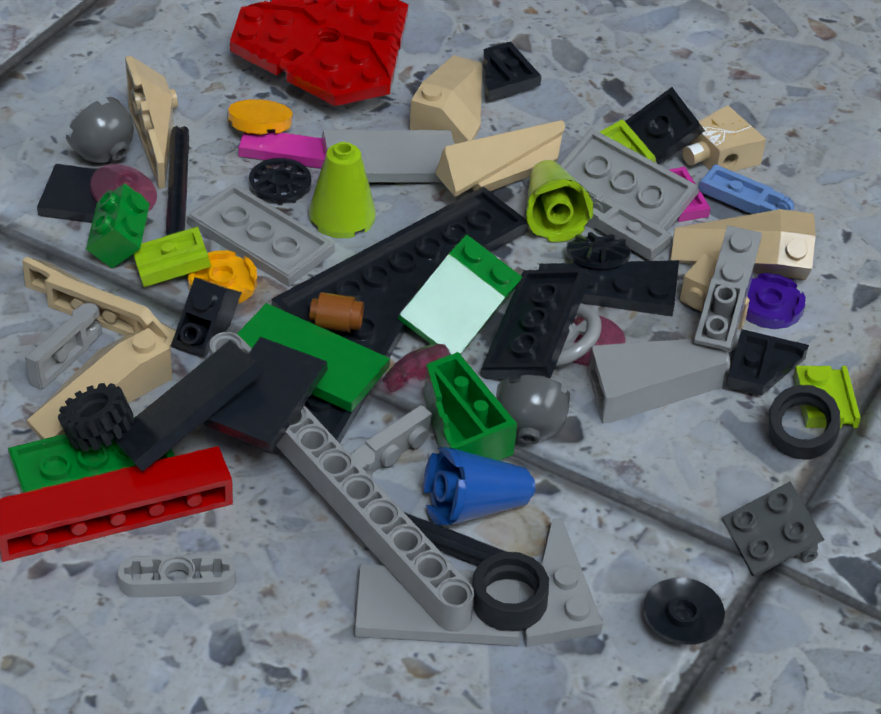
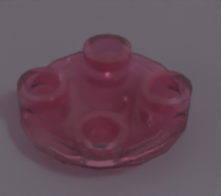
[383,344,451,392]

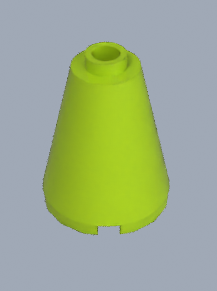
[309,142,376,238]
[525,160,593,242]

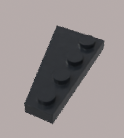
[538,260,679,317]

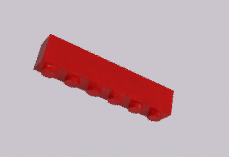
[0,446,233,562]

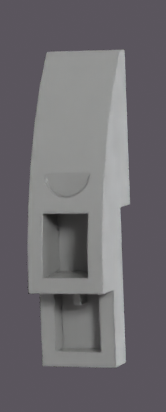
[694,225,762,351]

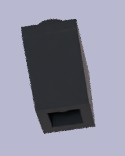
[171,277,242,357]

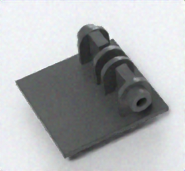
[722,481,824,577]

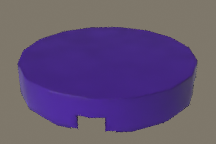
[746,273,806,329]

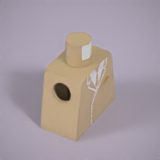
[683,105,766,171]

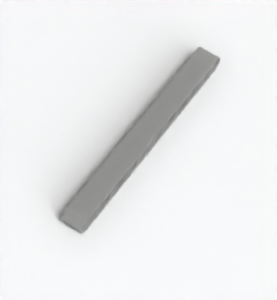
[210,332,474,632]

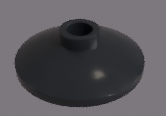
[643,577,725,645]

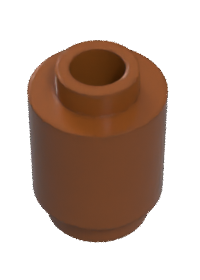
[309,292,364,333]

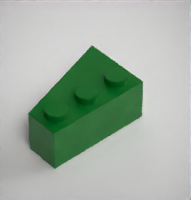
[424,352,517,460]

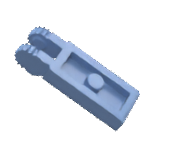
[698,164,794,214]

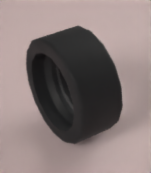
[769,385,840,459]
[472,551,549,631]

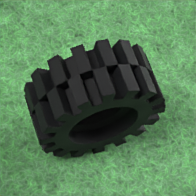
[58,383,134,451]

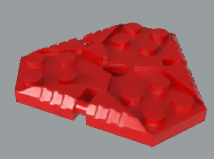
[230,0,409,106]

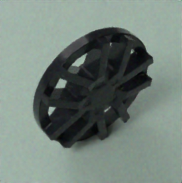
[249,158,311,205]
[566,232,630,269]

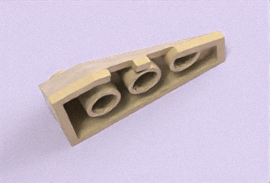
[409,55,482,144]
[125,56,178,189]
[671,209,816,280]
[27,328,172,440]

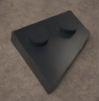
[483,41,541,101]
[726,329,809,396]

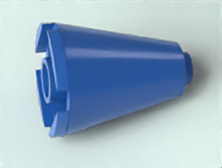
[423,447,536,526]

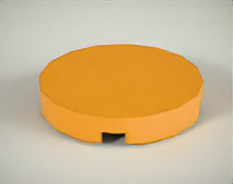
[227,99,293,135]
[188,250,257,304]

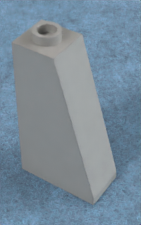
[588,338,730,423]

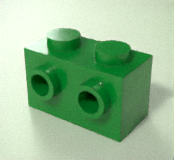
[86,183,150,269]

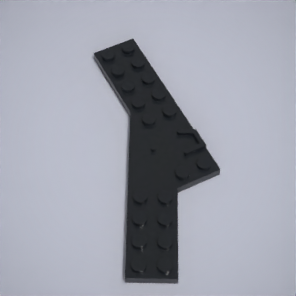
[271,186,528,456]

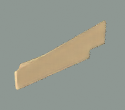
[436,120,565,197]
[22,257,176,348]

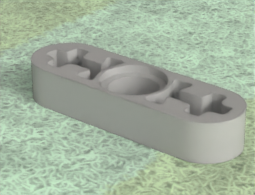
[118,554,236,597]

